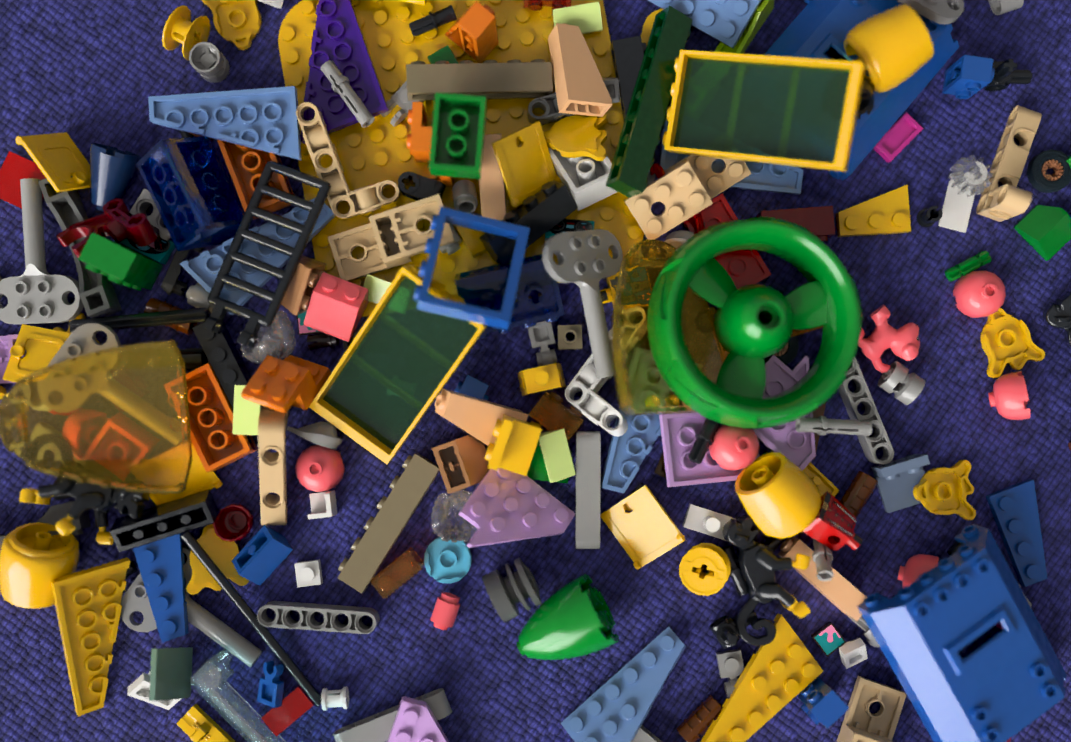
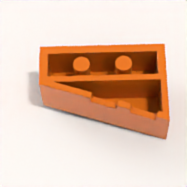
[445,1,498,63]

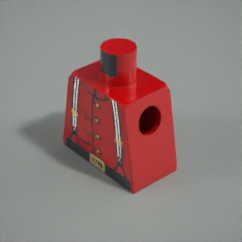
[803,491,863,551]

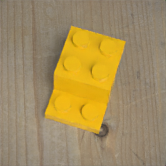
[485,414,542,476]

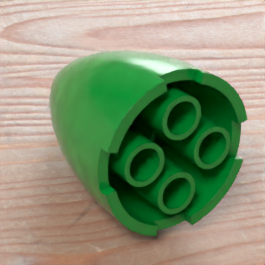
[517,574,619,660]

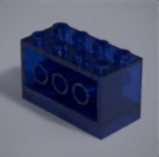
[136,136,245,251]
[455,254,565,339]

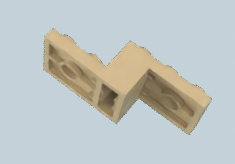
[624,132,752,242]
[328,194,455,282]
[836,676,907,742]

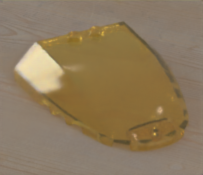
[613,240,729,415]
[0,340,192,493]

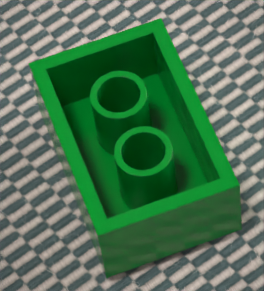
[429,92,487,179]
[78,232,164,291]

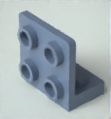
[871,453,930,513]

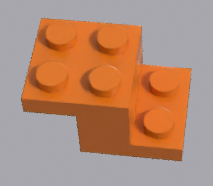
[407,102,454,187]
[241,354,331,414]

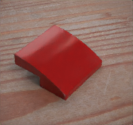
[0,151,46,209]

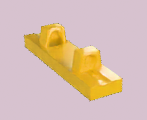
[176,704,236,742]

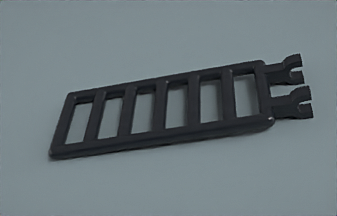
[203,161,331,348]

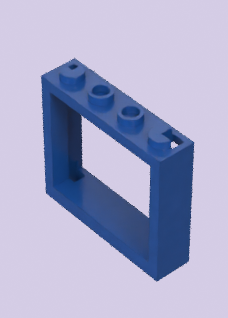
[414,207,530,330]

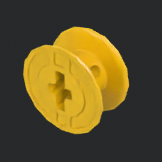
[162,5,211,61]
[679,543,731,596]

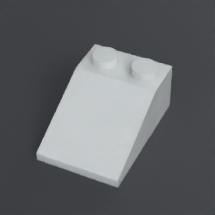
[548,148,617,211]

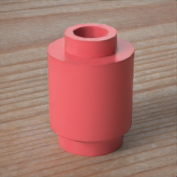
[430,592,461,630]

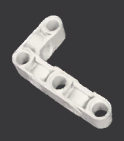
[565,306,647,436]

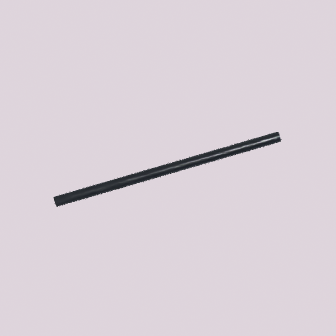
[181,531,321,707]

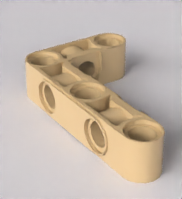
[296,102,401,219]
[976,105,1042,222]
[258,405,289,525]

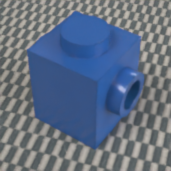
[454,375,490,401]

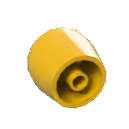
[844,4,934,93]
[735,452,821,538]
[0,522,80,609]

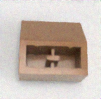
[281,255,327,315]
[432,435,490,494]

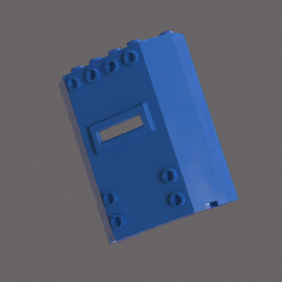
[741,0,960,181]
[857,524,1067,742]

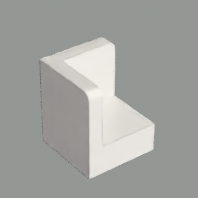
[308,490,337,519]

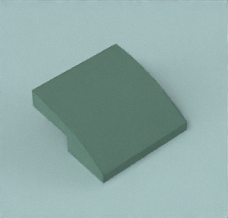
[149,647,193,701]

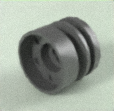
[482,557,542,623]

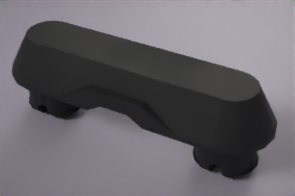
[161,232,206,296]

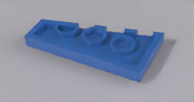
[986,479,1047,587]
[133,532,189,642]

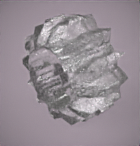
[948,155,993,197]

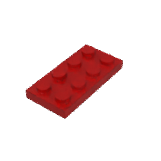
[682,193,772,289]

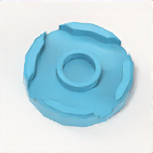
[424,535,472,584]

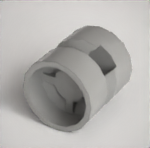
[189,41,230,83]
[877,361,926,405]

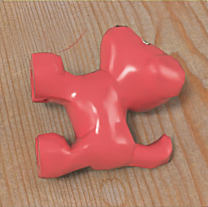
[858,304,920,373]

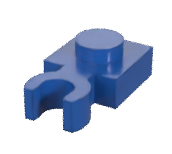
[257,660,284,708]

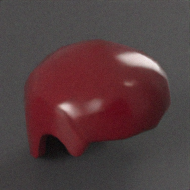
[213,504,254,542]

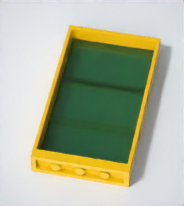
[663,50,866,172]
[309,264,488,464]

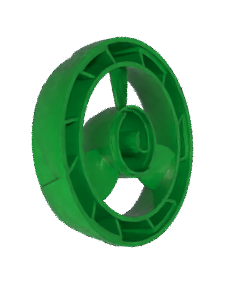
[647,217,863,429]

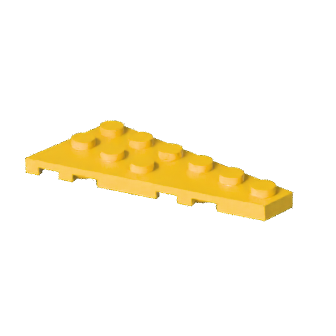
[51,557,130,716]
[700,613,823,742]

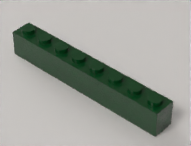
[606,6,692,198]

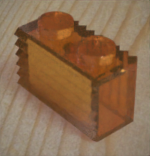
[528,391,584,441]
[370,547,424,599]

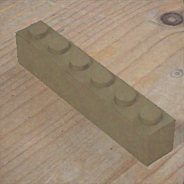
[406,59,553,101]
[338,453,440,593]

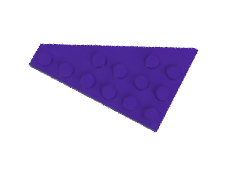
[300,0,389,144]

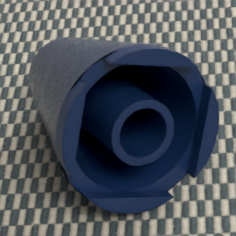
[90,143,141,211]

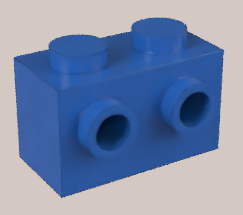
[942,54,995,99]
[232,525,293,586]
[798,677,849,729]

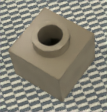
[557,325,582,350]

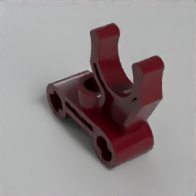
[56,198,157,258]

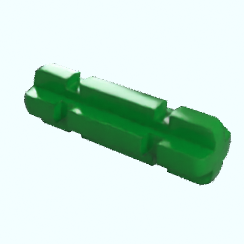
[944,251,992,282]

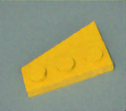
[836,184,911,237]

